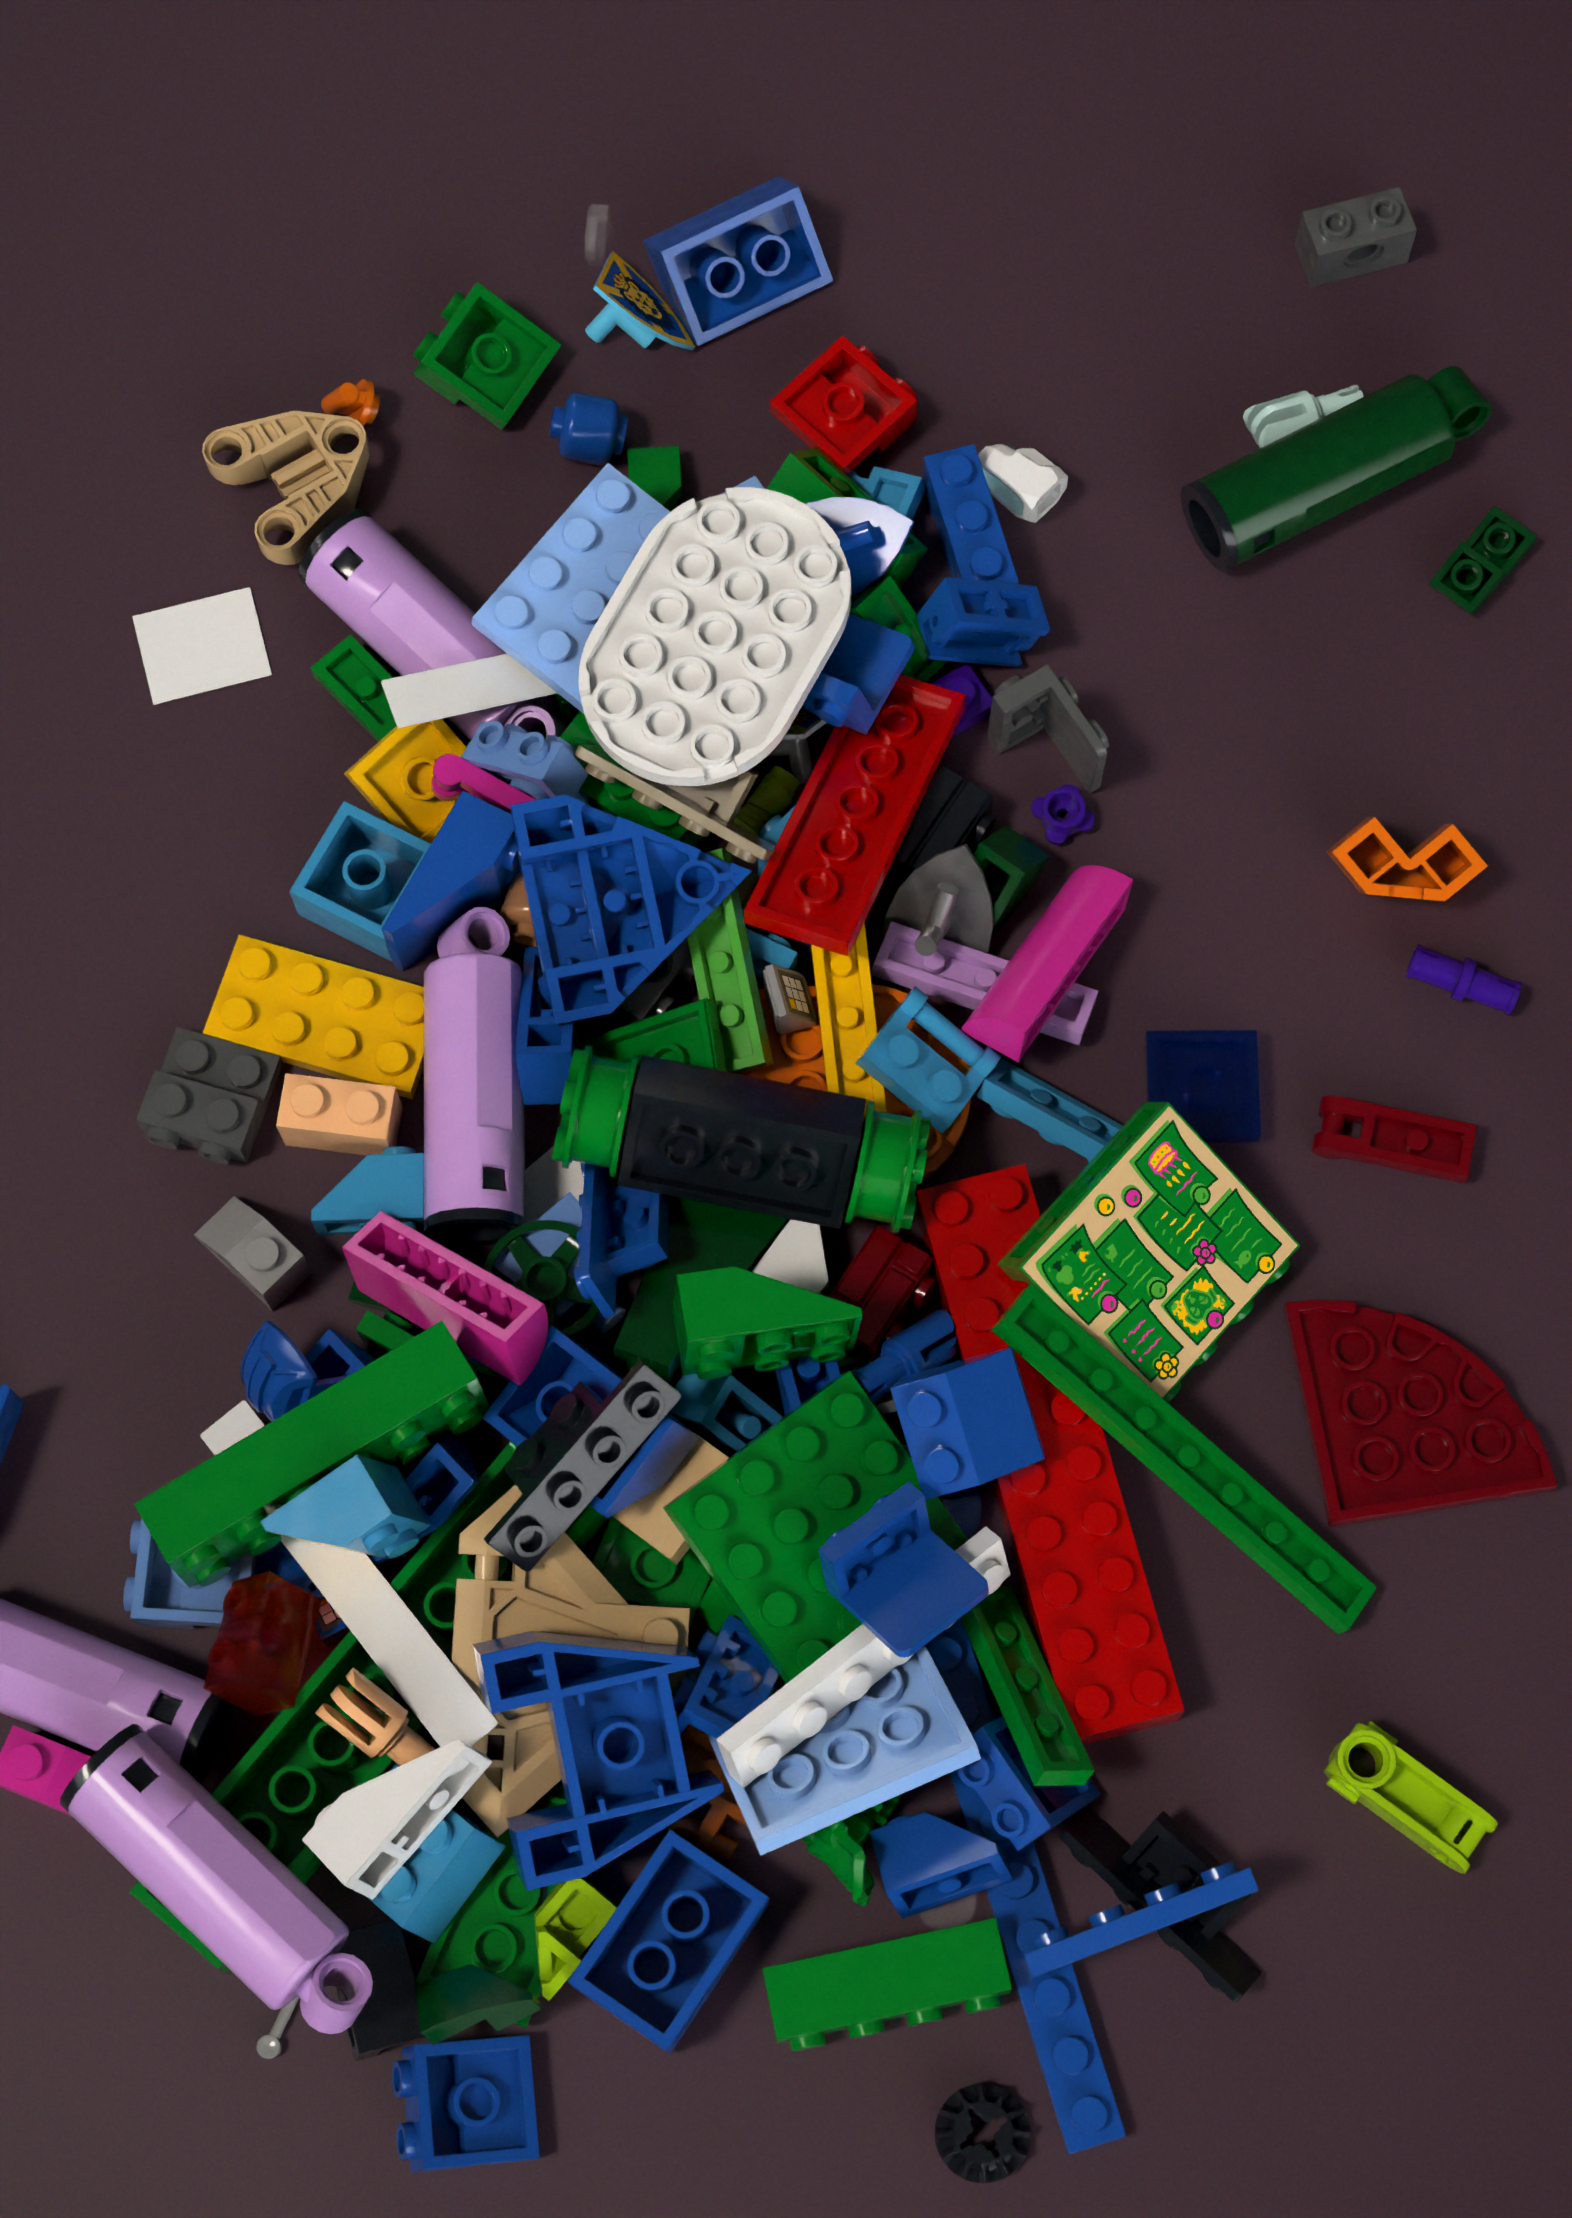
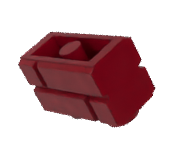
[829,1226,937,1363]

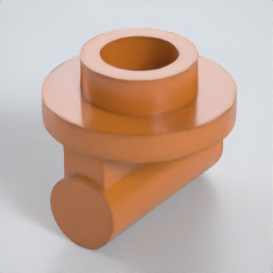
[321,379,380,426]

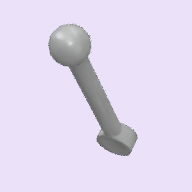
[256,1996,299,2059]

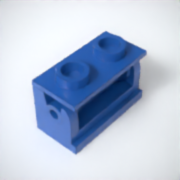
[916,577,1051,667]

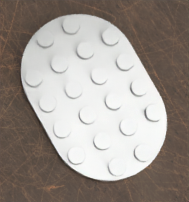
[578,487,851,786]

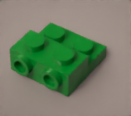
[412,282,562,430]

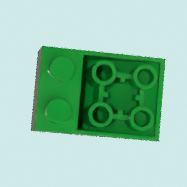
[672,1266,863,1380]

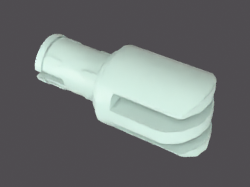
[1243,385,1364,448]

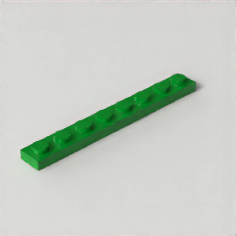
[991,1283,1377,1635]

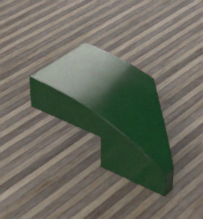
[416,1964,541,2045]

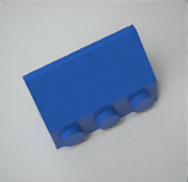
[643,176,833,346]
[483,1325,700,1518]

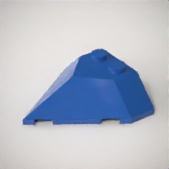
[510,794,752,1025]

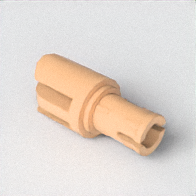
[315,1667,436,1766]

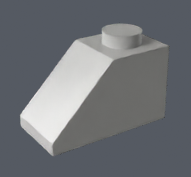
[194,1196,313,1312]

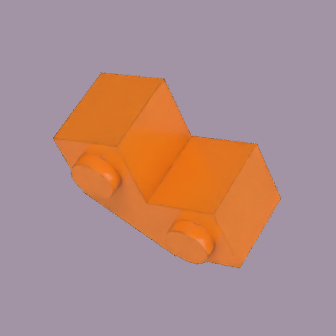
[1326,817,1488,901]

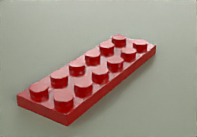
[744,675,966,956]

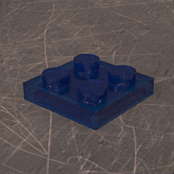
[1144,1030,1261,1143]

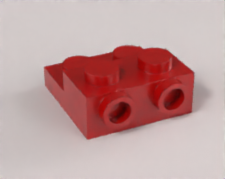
[769,335,918,475]

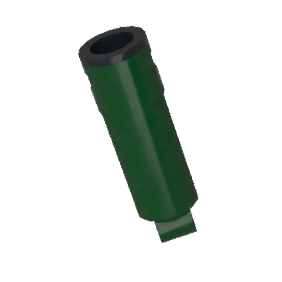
[1181,366,1492,572]

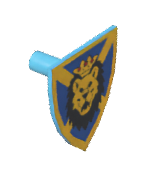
[585,251,696,351]

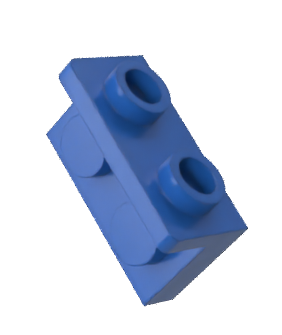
[673,1615,779,1739]

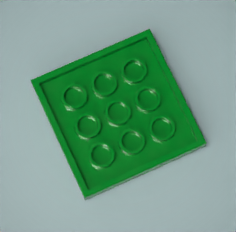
[663,1371,968,1684]

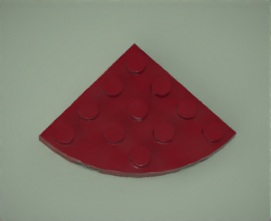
[1283,1300,1557,1527]

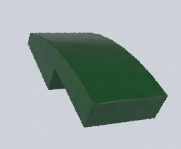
[1429,505,1537,616]

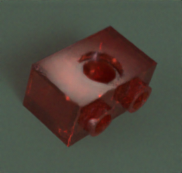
[203,1571,322,1716]

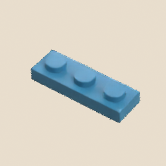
[977,1059,1123,1163]

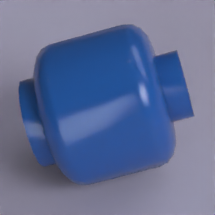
[549,392,628,466]

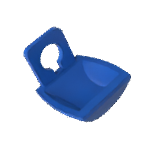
[240,1321,349,1421]

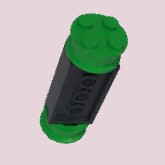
[552,1045,931,1233]

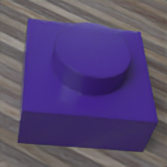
[930,663,992,737]

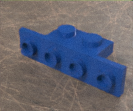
[574,1163,670,1318]

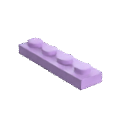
[872,921,1098,1045]

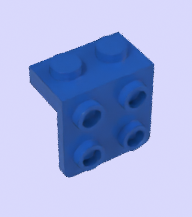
[801,613,914,735]
[818,1481,989,1658]

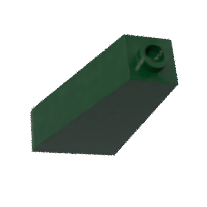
[613,1197,789,1384]

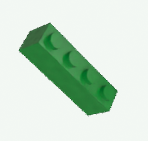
[762,1918,1012,2052]

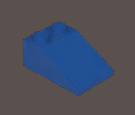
[382,791,521,971]

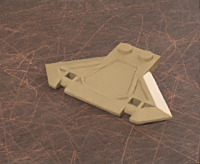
[451,1485,690,1838]

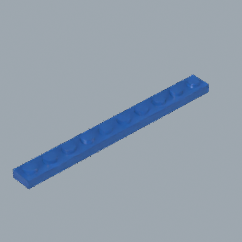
[925,1618,1127,2155]

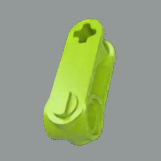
[1324,1721,1498,1874]

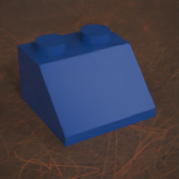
[890,1346,1046,1500]

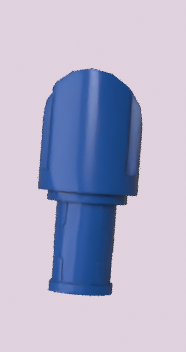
[852,1310,961,1403]

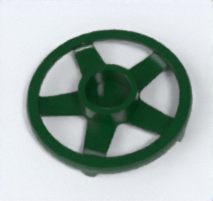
[483,1220,600,1338]

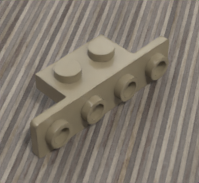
[574,744,775,864]

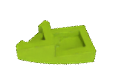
[534,1877,618,2001]

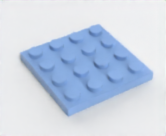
[471,463,670,714]
[686,1645,981,1856]

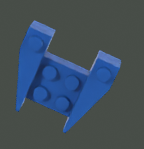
[472,1631,724,1891]

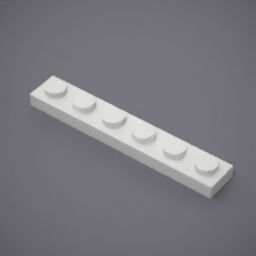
[716,1527,1011,1788]

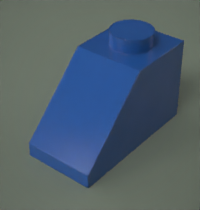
[870,1812,1013,1919]

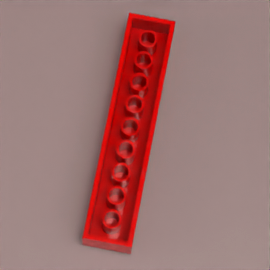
[915,1163,1185,1745]

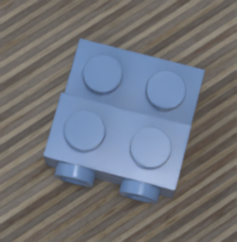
[461,721,590,806]
[123,1518,257,1629]

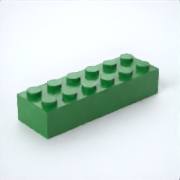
[134,1321,490,1588]

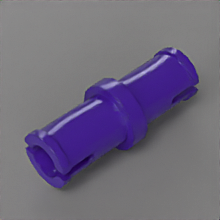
[1405,944,1522,1016]

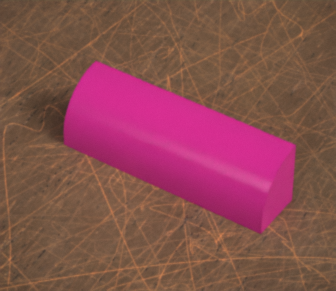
[961,865,1133,1063]
[342,1211,548,1386]

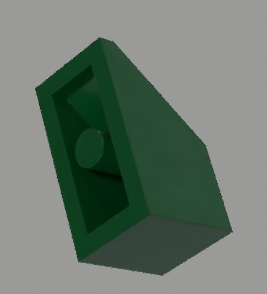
[973,825,1050,941]

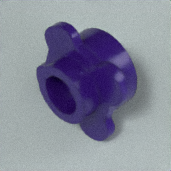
[1031,784,1094,845]

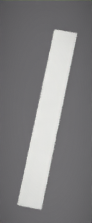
[381,653,557,728]
[200,1400,498,1747]

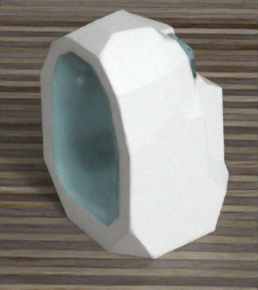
[978,444,1068,523]

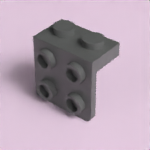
[987,664,1109,793]

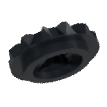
[935,2083,1031,2183]

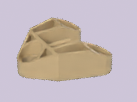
[202,410,370,565]

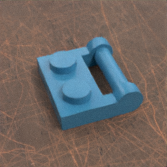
[856,986,1001,1133]

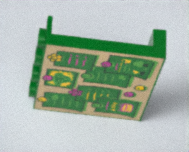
[997,1102,1300,1403]

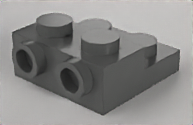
[136,1027,283,1165]

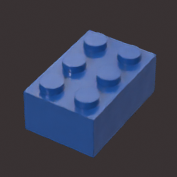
[568,1830,770,2055]

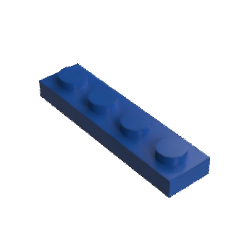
[1024,1860,1259,1978]

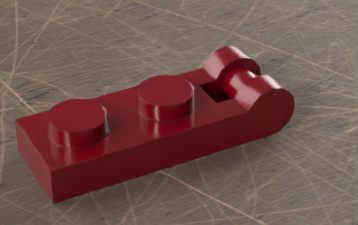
[1311,1095,1477,1183]

